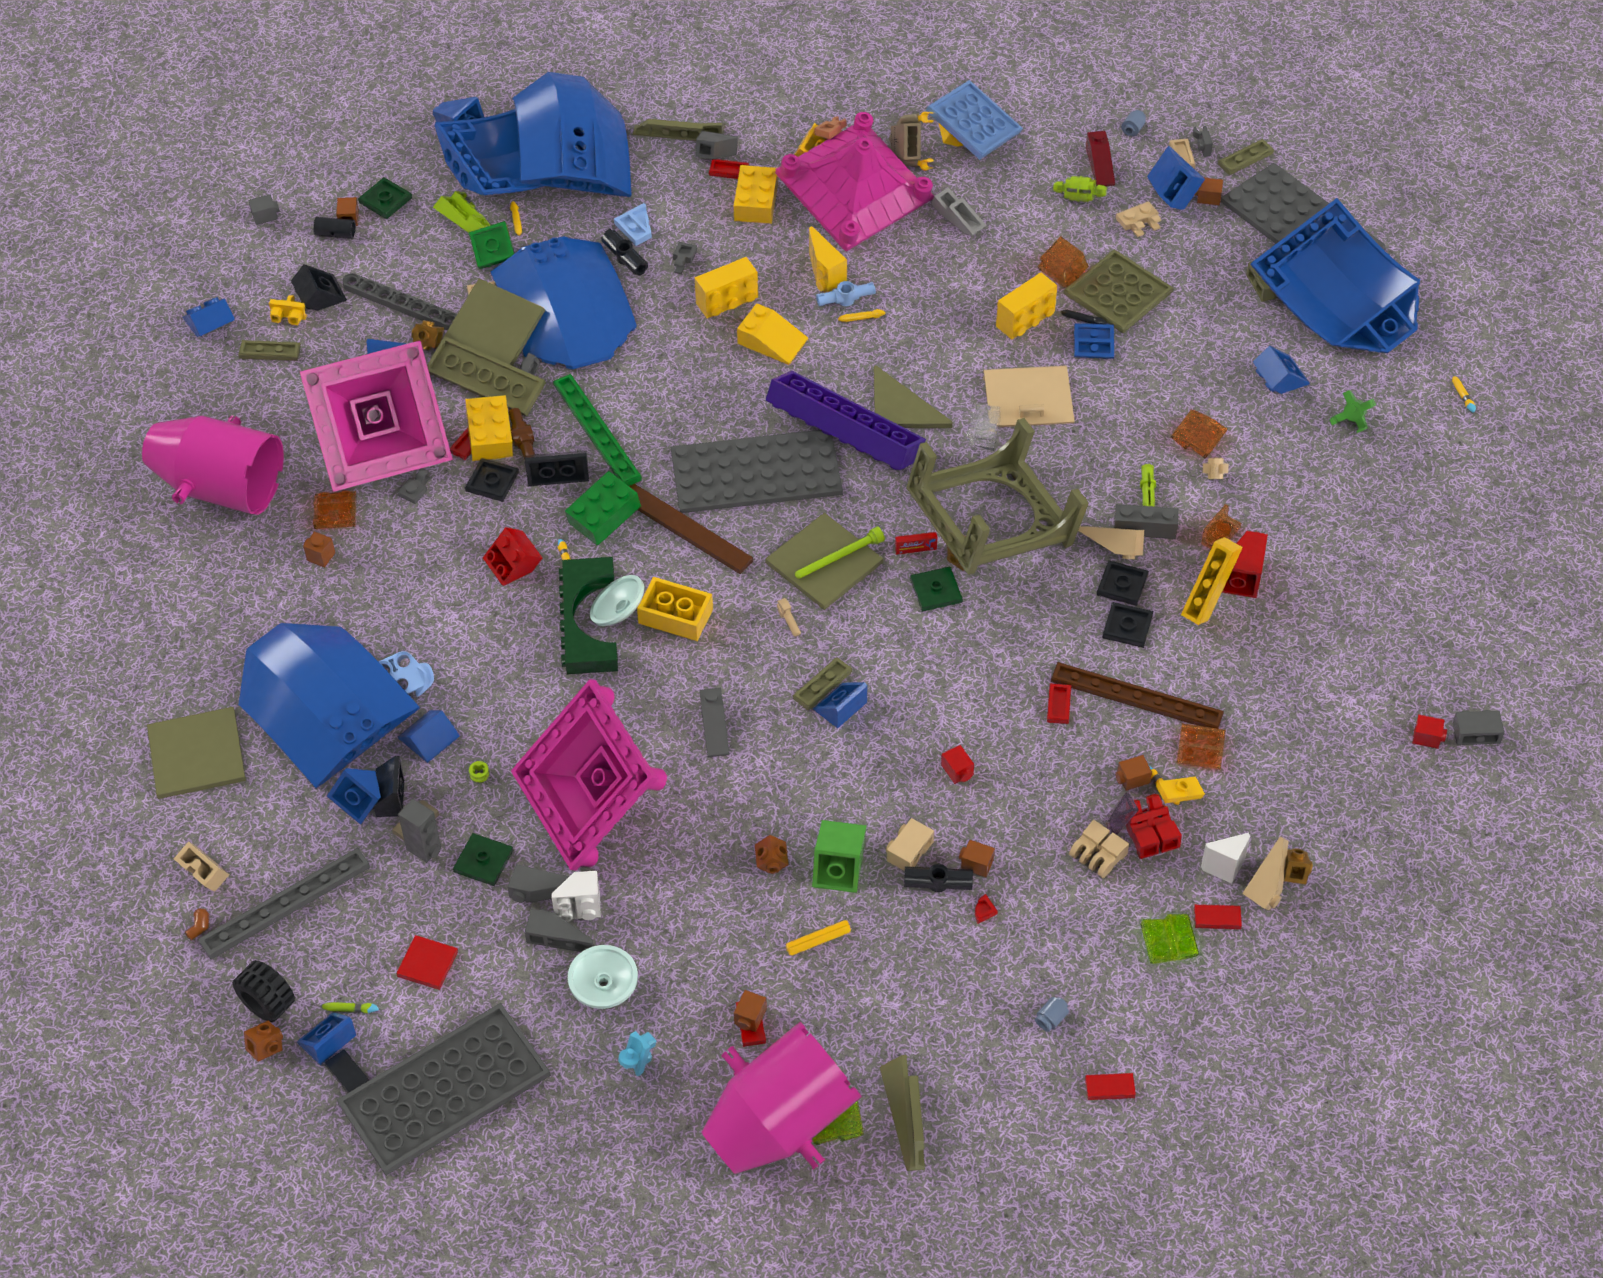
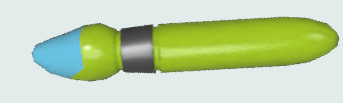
[321,1002,379,1013]

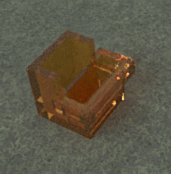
[1038,236,1089,289]

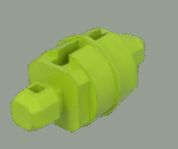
[1053,176,1107,202]

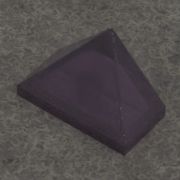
[1101,792,1138,836]

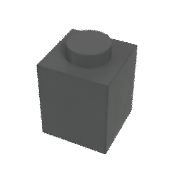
[248,194,280,225]

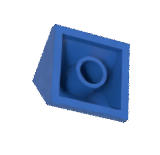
[813,682,867,729]
[398,710,459,763]
[327,768,381,825]
[297,1012,356,1065]

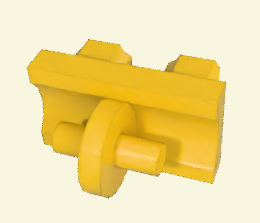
[269,295,307,326]

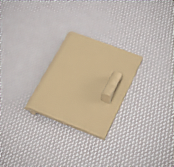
[983,365,1075,428]

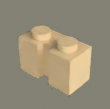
[886,818,934,871]
[174,841,230,892]

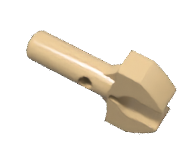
[776,598,801,637]

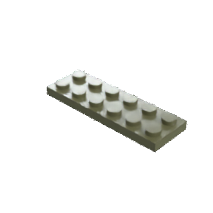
[427,336,546,417]

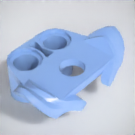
[379,651,434,697]

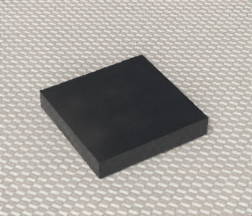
[465,458,519,502]
[1097,560,1149,606]
[1102,602,1154,648]

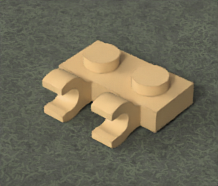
[1116,201,1161,237]

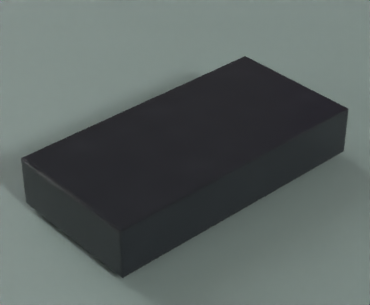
[325,1049,369,1093]

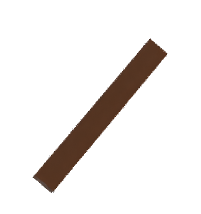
[629,484,753,574]
[1051,662,1224,732]

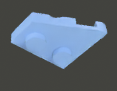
[614,203,652,246]

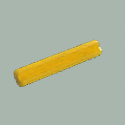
[786,920,851,956]

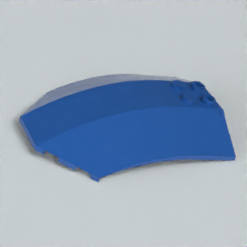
[434,109,584,196]
[1250,198,1420,353]
[490,236,637,370]
[238,623,420,788]

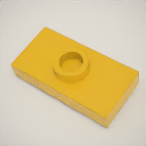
[1156,776,1205,804]

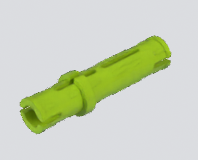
[1140,464,1156,507]

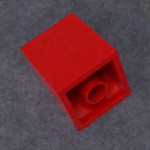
[1222,531,1268,598]

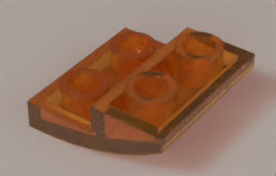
[1170,409,1228,459]
[313,490,357,529]
[1176,723,1226,770]

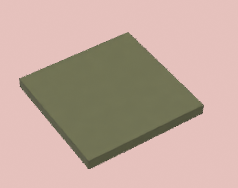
[1064,249,1174,333]
[445,278,545,366]
[765,512,883,610]
[147,706,246,799]

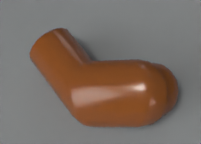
[185,908,209,941]

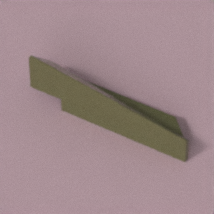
[633,118,725,141]
[880,1055,925,1171]

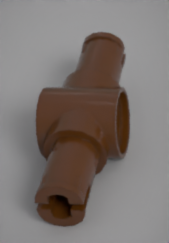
[509,408,535,460]

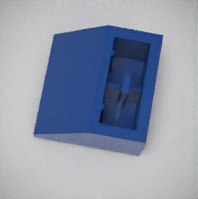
[182,297,235,337]

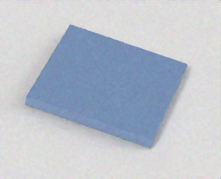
[925,80,1023,160]

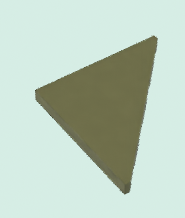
[874,366,953,428]

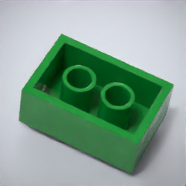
[565,471,641,546]

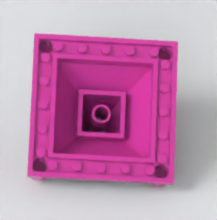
[775,112,934,251]
[299,341,453,492]
[511,679,667,871]

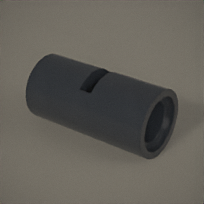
[313,216,356,239]

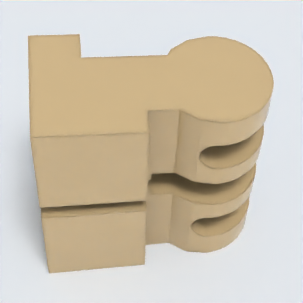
[1069,819,1129,878]

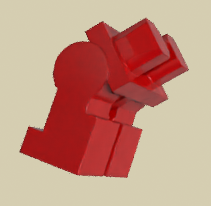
[1123,794,1182,859]

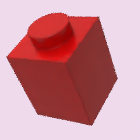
[1412,714,1447,749]
[941,745,974,784]

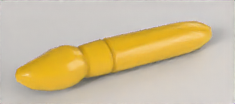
[510,201,522,236]
[838,309,886,322]

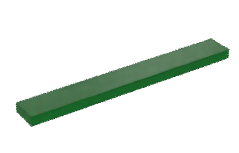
[553,374,642,486]

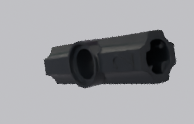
[601,229,648,276]
[904,864,973,893]

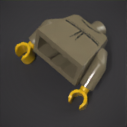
[889,111,934,171]

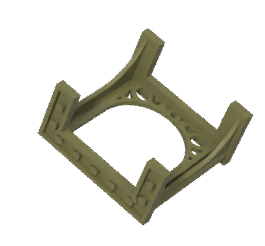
[906,418,1089,575]

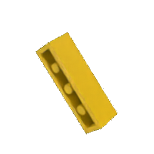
[1181,537,1243,625]

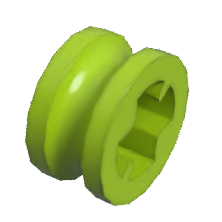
[469,761,490,783]

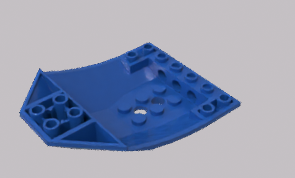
[512,72,631,197]

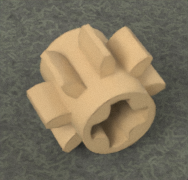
[1203,458,1229,479]

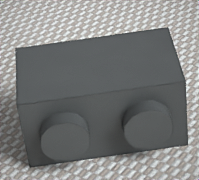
[1452,710,1504,745]

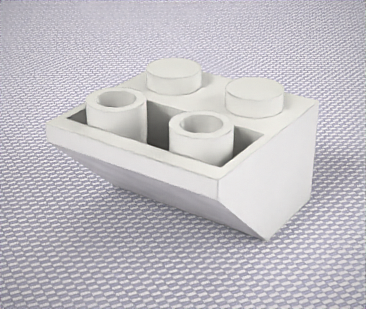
[552,871,601,922]

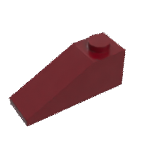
[1086,131,1115,186]

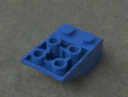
[1147,146,1205,210]

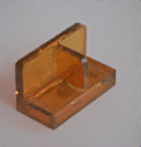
[1201,504,1242,549]

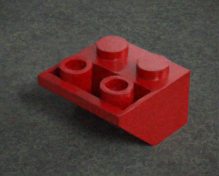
[483,527,543,586]

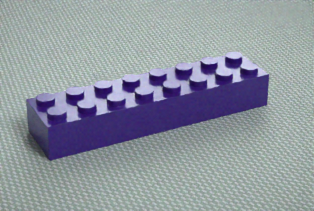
[765,371,926,470]

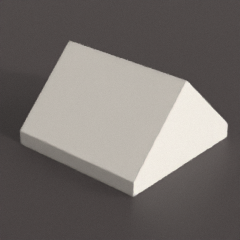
[1201,833,1250,883]

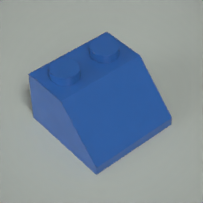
[1253,345,1310,394]

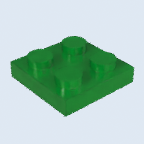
[469,221,515,269]

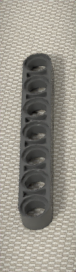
[342,273,457,331]

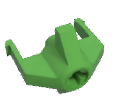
[1329,390,1376,433]

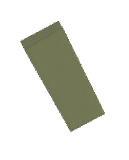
[1218,139,1274,176]
[238,340,301,361]
[793,657,852,711]

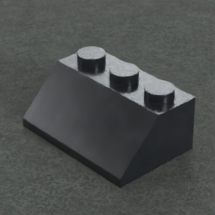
[524,450,589,487]

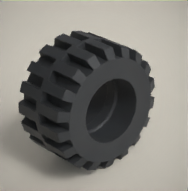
[232,960,295,1022]

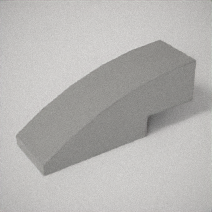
[931,187,987,236]

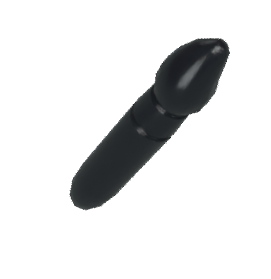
[1061,310,1107,324]

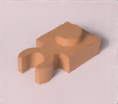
[815,116,847,139]

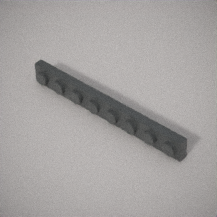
[198,847,370,960]

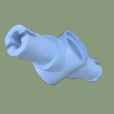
[816,281,876,306]

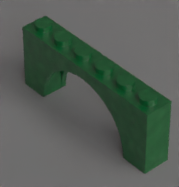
[559,557,618,675]

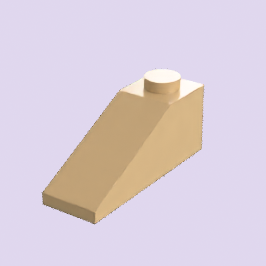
[1078,526,1144,559]
[1242,836,1289,910]

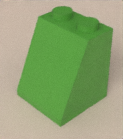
[812,820,867,893]

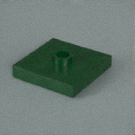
[358,177,412,219]
[910,566,963,612]
[453,833,514,886]

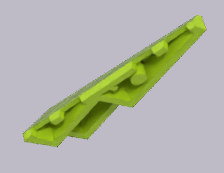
[433,191,490,233]

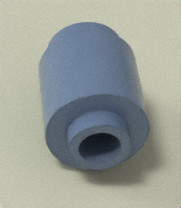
[1122,110,1146,136]
[1035,997,1069,1032]

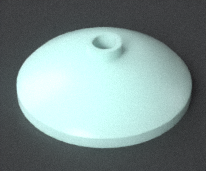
[590,575,644,626]
[568,945,638,1009]

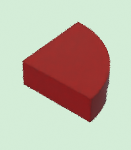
[975,894,998,924]

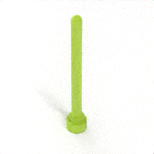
[795,526,885,579]

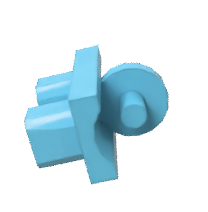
[618,1031,657,1076]

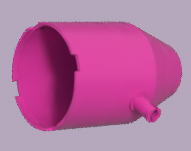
[142,415,284,515]
[701,1021,862,1174]

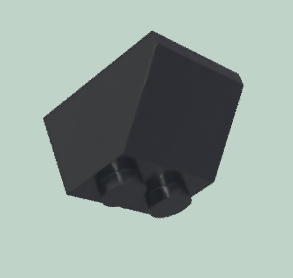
[291,264,347,311]
[373,756,405,817]

